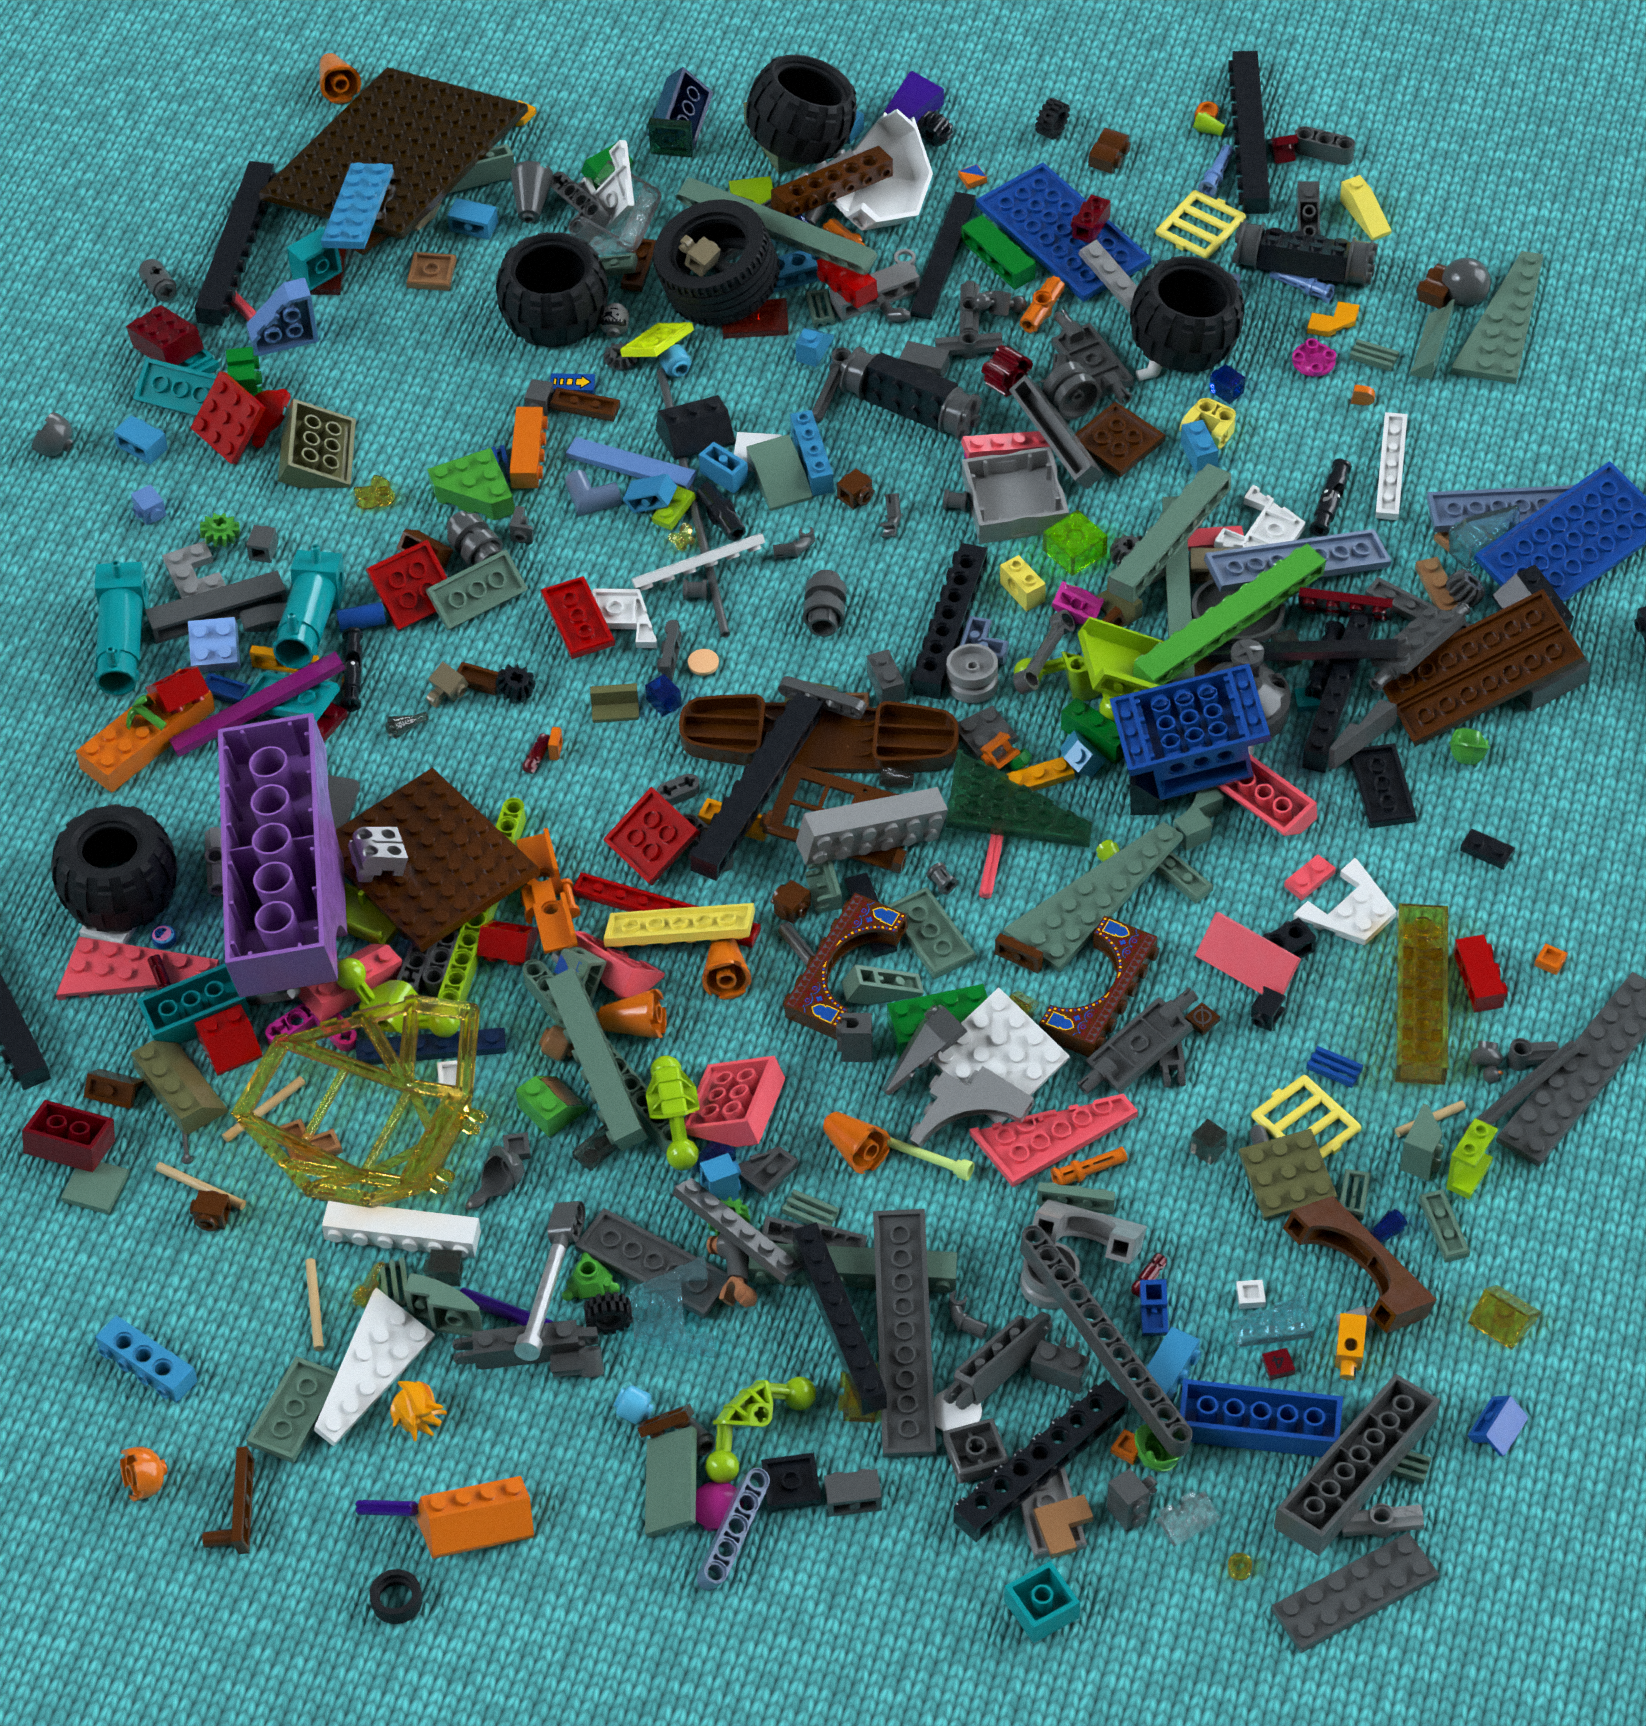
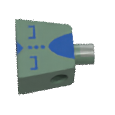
[551,947,607,1002]

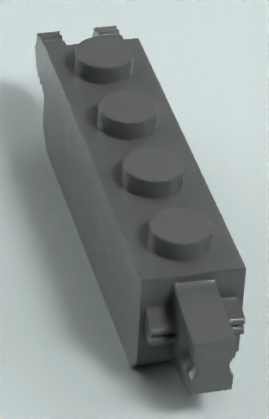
[943,1311,1053,1410]
[452,1320,599,1370]

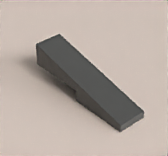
[1329,699,1397,769]
[761,1216,867,1248]

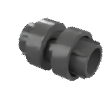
[446,511,503,567]
[803,570,847,637]

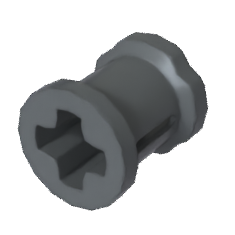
[943,489,968,512]
[683,579,708,600]
[927,862,958,895]

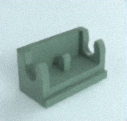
[805,859,842,914]

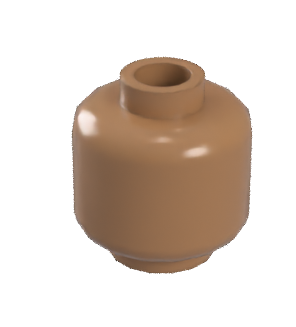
[538,1025,575,1061]

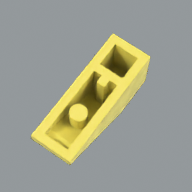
[1340,175,1392,240]

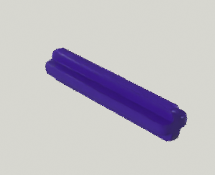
[355,1500,418,1516]

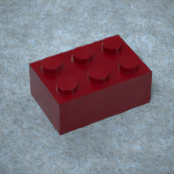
[126,305,204,365]
[22,1100,115,1173]

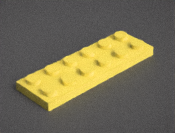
[603,903,755,948]

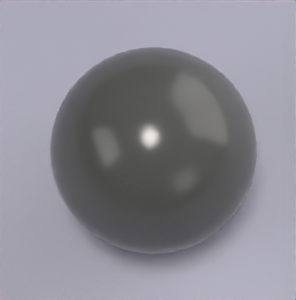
[1442,257,1491,307]

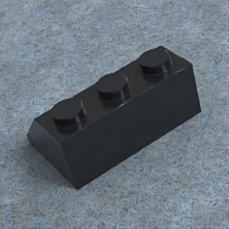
[655,395,735,460]
[1492,564,1574,630]
[1129,771,1164,815]

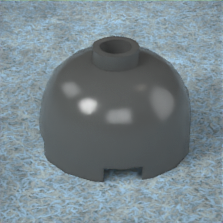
[31,411,74,457]

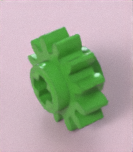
[200,513,240,547]

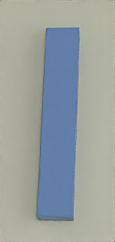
[566,437,697,490]

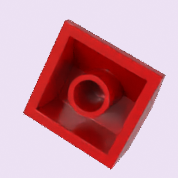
[145,667,210,715]
[476,920,539,966]
[195,1004,263,1076]

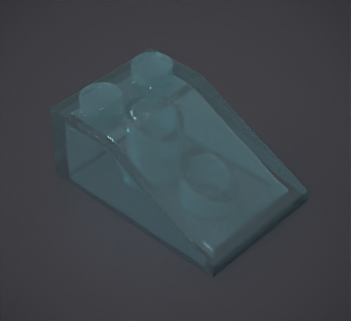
[1449,505,1520,571]

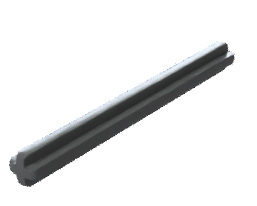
[1463,1040,1579,1134]

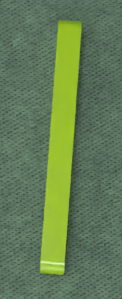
[438,797,526,1017]

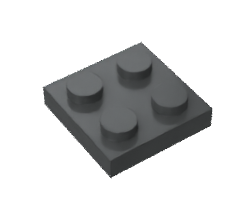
[958,705,1018,762]

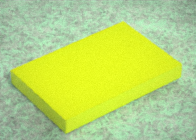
[620,322,694,357]

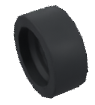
[369,1569,422,1624]

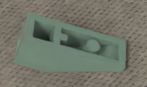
[842,965,924,1005]

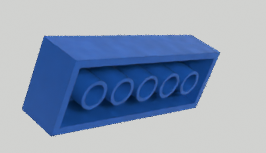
[1177,1379,1343,1457]

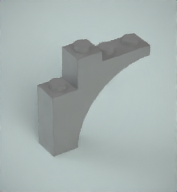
[909,1066,1035,1148]

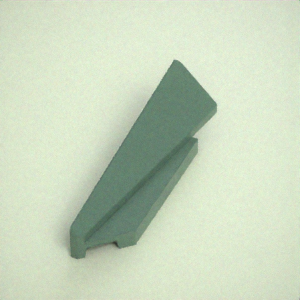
[1410,299,1455,379]

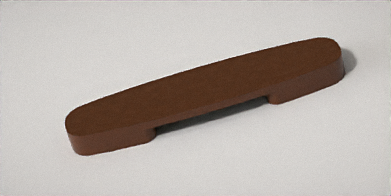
[679,694,959,773]

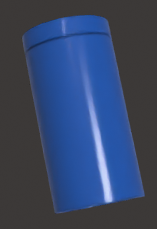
[336,602,386,633]

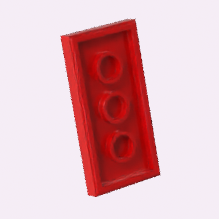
[541,576,615,659]

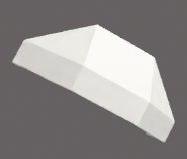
[831,109,933,231]

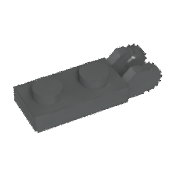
[657,619,682,682]
[1158,1041,1186,1088]

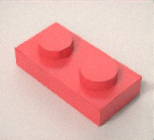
[1284,854,1336,901]

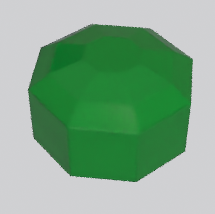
[1008,748,1032,770]

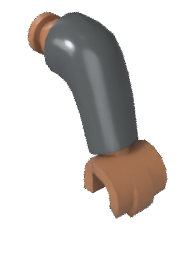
[707,1233,757,1308]

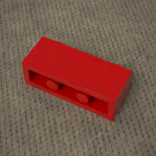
[817,259,878,309]
[1453,934,1508,1013]

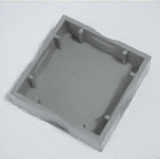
[962,447,1069,544]

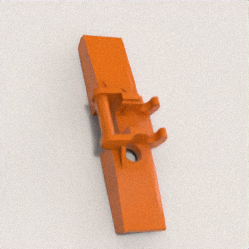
[516,828,581,954]

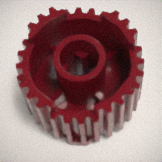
[981,345,1033,397]

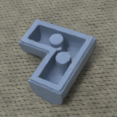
[565,470,622,516]
[959,616,1009,665]

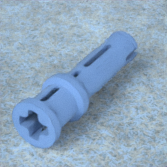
[1198,145,1234,197]
[1270,271,1335,303]

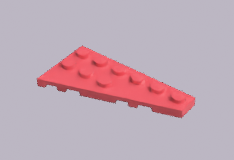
[56,937,220,1000]
[970,1094,1138,1188]

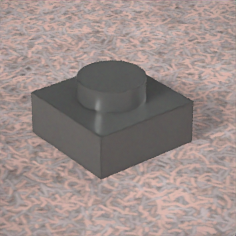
[503,1132,531,1160]

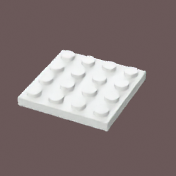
[931,988,1070,1123]

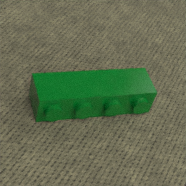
[961,215,1036,290]

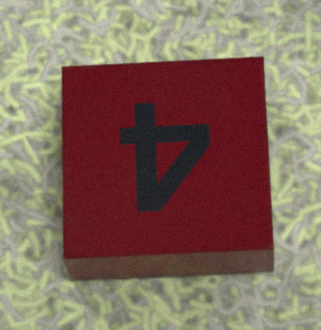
[1261,1348,1295,1380]

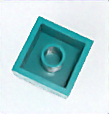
[287,227,342,291]
[1004,1561,1080,1643]

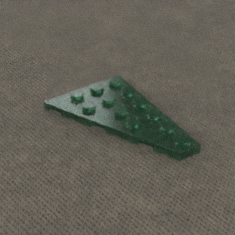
[946,749,1092,848]

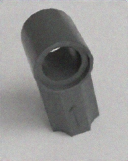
[1507,1038,1559,1071]
[550,1346,604,1377]

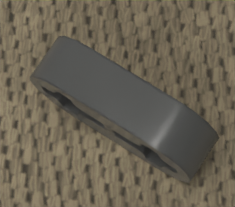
[657,774,700,806]

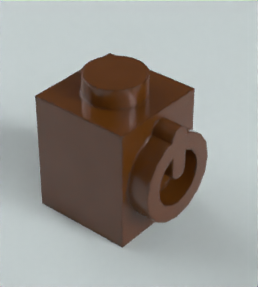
[837,469,875,510]
[770,880,811,924]
[190,1190,232,1231]

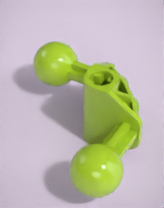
[1014,651,1115,722]
[336,958,460,1038]
[645,1055,700,1171]
[705,1376,817,1484]

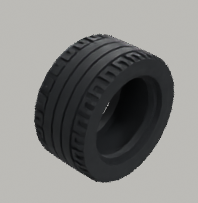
[653,199,780,326]

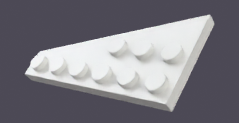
[314,1287,435,1446]

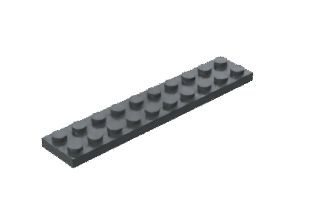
[1496,972,1646,1167]
[873,1209,936,1458]

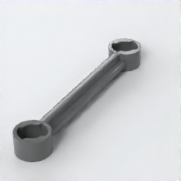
[1013,610,1075,695]

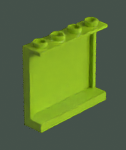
[1078,617,1169,697]

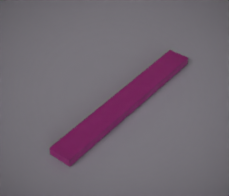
[169,651,345,757]

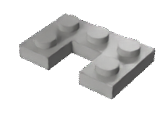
[162,541,226,599]

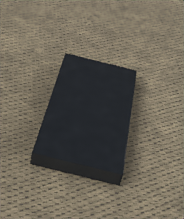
[1349,743,1417,829]

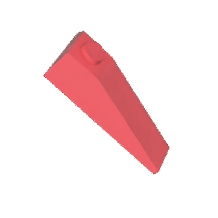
[575,931,665,999]

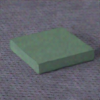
[61,1162,129,1215]

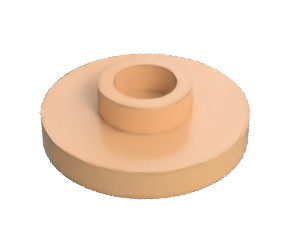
[688,649,719,676]

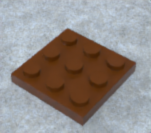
[1075,401,1166,477]

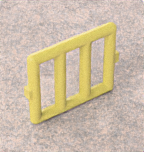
[1155,190,1246,259]
[1251,1075,1362,1159]

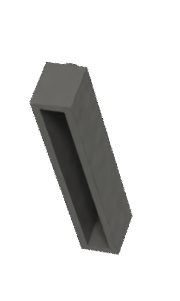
[1009,375,1104,489]
[145,570,287,644]

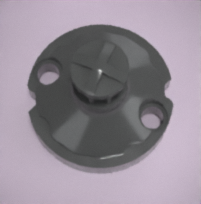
[1206,639,1291,739]

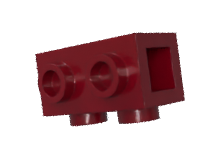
[1071,194,1111,243]

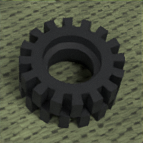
[1035,97,1070,140]
[584,1292,633,1335]

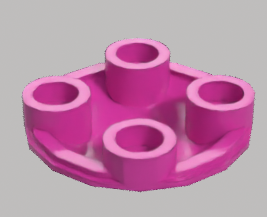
[1292,338,1336,377]
[696,1482,744,1532]

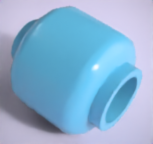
[659,344,691,377]
[613,1385,654,1424]

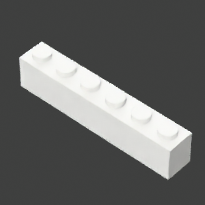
[322,1200,481,1258]

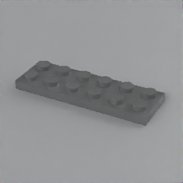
[575,1208,728,1319]
[1271,1532,1439,1653]

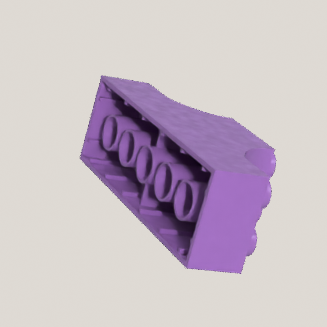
[218,713,347,998]

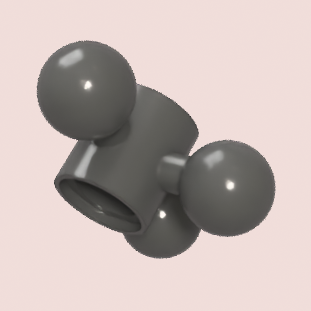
[973,290,1027,316]

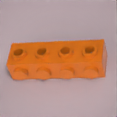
[510,407,548,488]

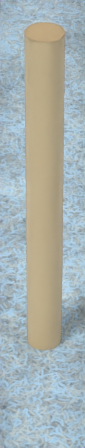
[222,1076,306,1143]
[155,1162,246,1210]
[305,1258,324,1351]

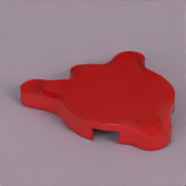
[252,389,291,448]

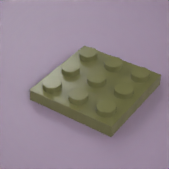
[1238,1128,1337,1221]

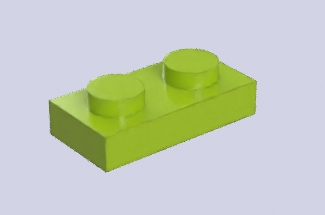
[651,486,696,530]

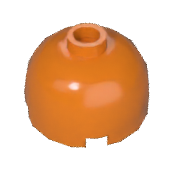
[120,1446,167,1502]

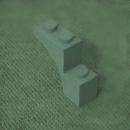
[1173,787,1224,851]

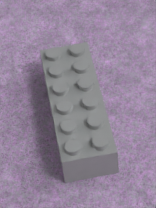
[796,787,948,865]

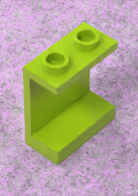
[1446,1118,1498,1199]

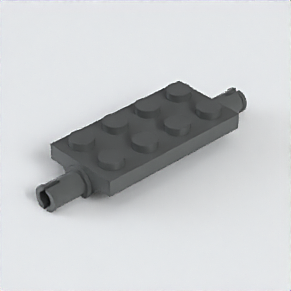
[1052,310,1134,405]
[1369,602,1471,691]
[1077,987,1199,1095]

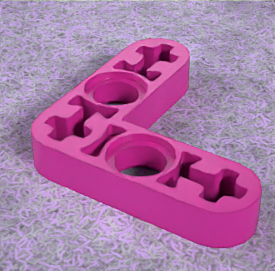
[265,1003,358,1052]

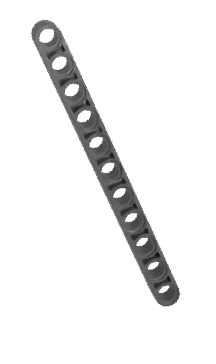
[1020,1225,1192,1457]

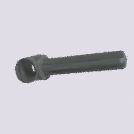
[812,347,851,422]

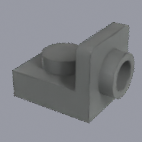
[509,506,534,544]

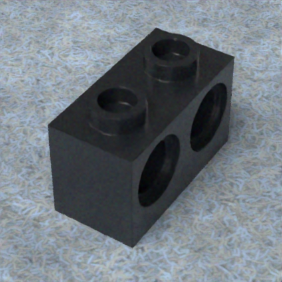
[1262,917,1316,959]

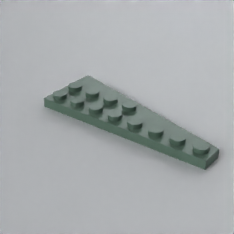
[1451,251,1543,384]
[1003,822,1183,972]

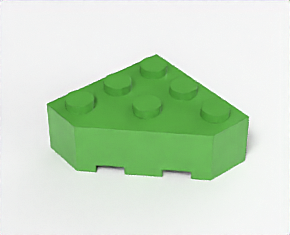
[427,448,515,520]

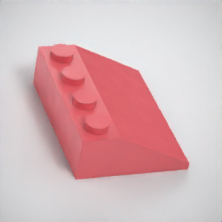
[684,1056,786,1147]

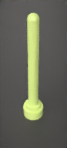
[887,1137,975,1181]

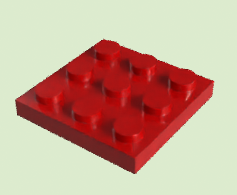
[190,371,266,465]
[366,539,447,631]
[603,787,701,886]

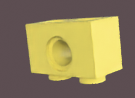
[1000,555,1046,612]

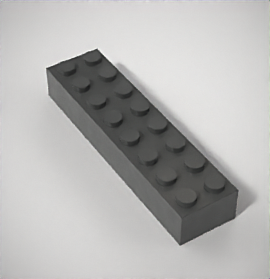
[1274,1374,1441,1556]

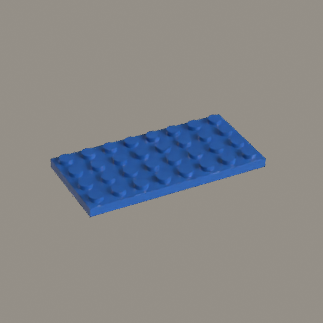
[976,162,1151,302]
[1474,461,1646,603]

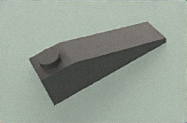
[882,1004,968,1096]

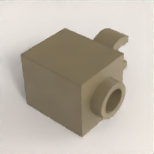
[679,235,721,277]
[426,661,469,708]

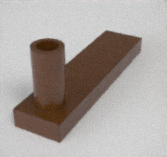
[202,1446,255,1554]

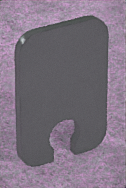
[328,775,360,830]

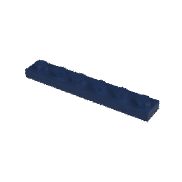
[356,1027,506,1066]

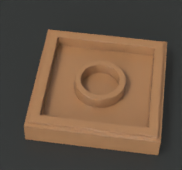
[406,252,457,291]

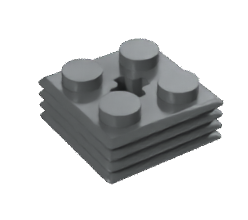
[943,1418,1009,1484]

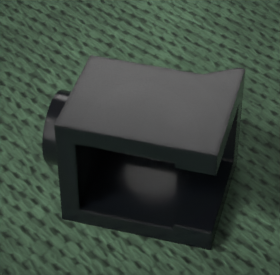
[1251,986,1286,1031]

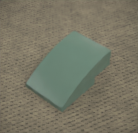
[746,434,813,511]
[405,1273,483,1337]

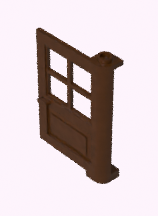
[759,763,908,874]

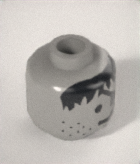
[600,303,630,338]

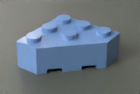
[246,278,319,356]

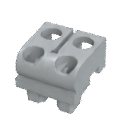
[348,827,408,882]

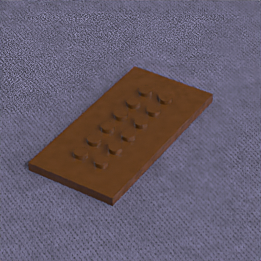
[1374,589,1586,747]

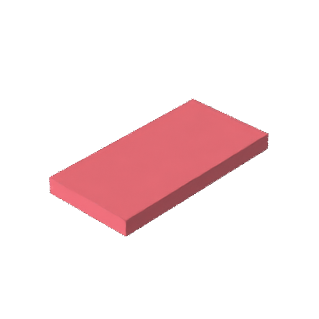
[1195,912,1301,995]

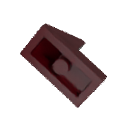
[1267,134,1298,164]

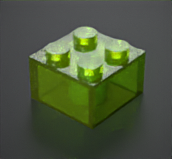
[1042,510,1108,576]

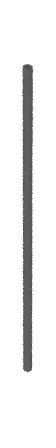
[657,368,730,638]

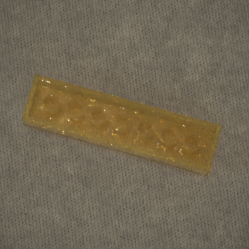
[1395,903,1448,1085]

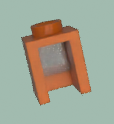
[980,732,1021,770]

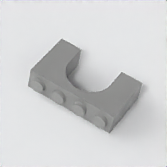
[1033,1199,1147,1264]

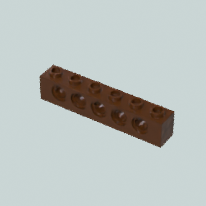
[771,146,893,217]

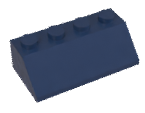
[647,67,713,151]

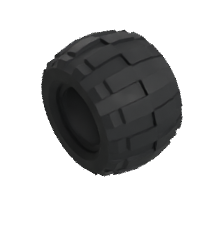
[746,54,857,164]
[496,232,609,347]
[1130,256,1244,372]
[51,804,178,933]

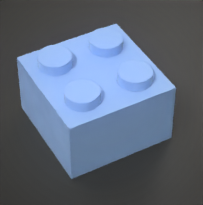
[188,617,241,672]

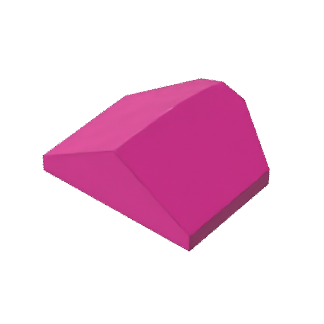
[1051,581,1104,624]

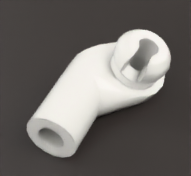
[1136,360,1163,381]

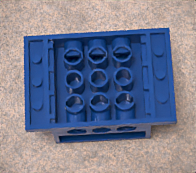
[1109,663,1271,800]

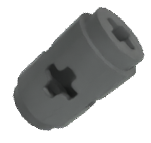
[139,259,177,301]

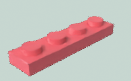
[961,431,1052,458]

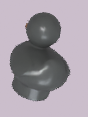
[1470,1041,1504,1083]

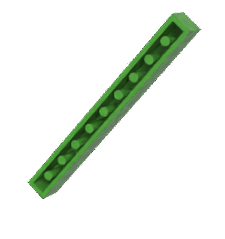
[1133,543,1326,686]

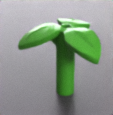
[126,695,167,731]

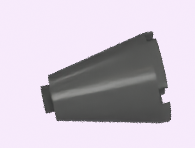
[510,161,553,223]

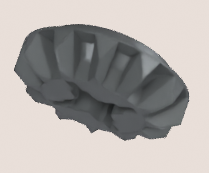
[603,341,639,370]

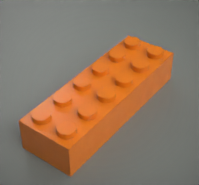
[76,669,215,793]

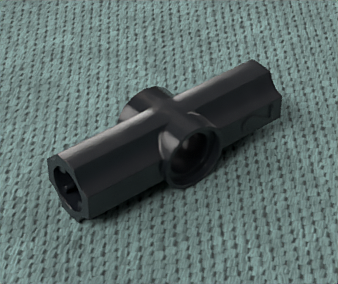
[696,482,746,542]

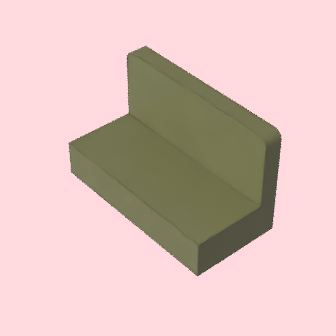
[1096,579,1143,627]
[590,683,639,723]

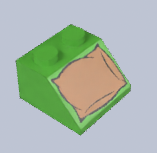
[516,1076,588,1137]

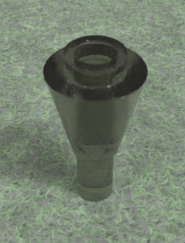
[385,712,429,739]

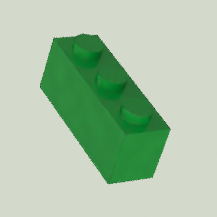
[1061,697,1124,765]

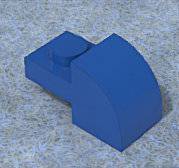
[1139,1279,1169,1336]

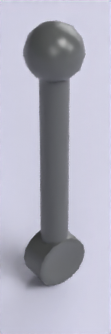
[181,1131,193,1164]

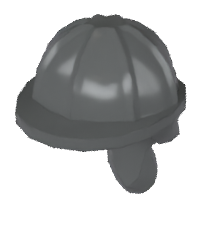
[465,1146,525,1210]

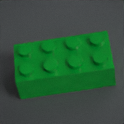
[887,984,988,1058]

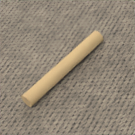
[1395,1100,1466,1138]

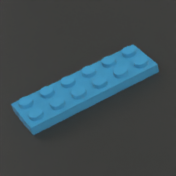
[321,163,394,249]

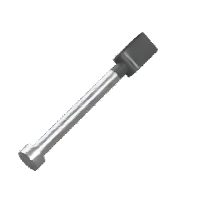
[514,1201,586,1361]

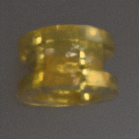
[1227,1553,1252,1581]

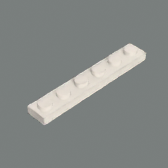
[1375,412,1408,520]
[631,533,766,591]

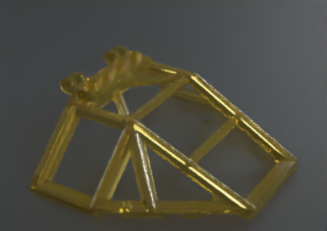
[231,994,487,1208]

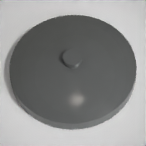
[1191,579,1285,643]

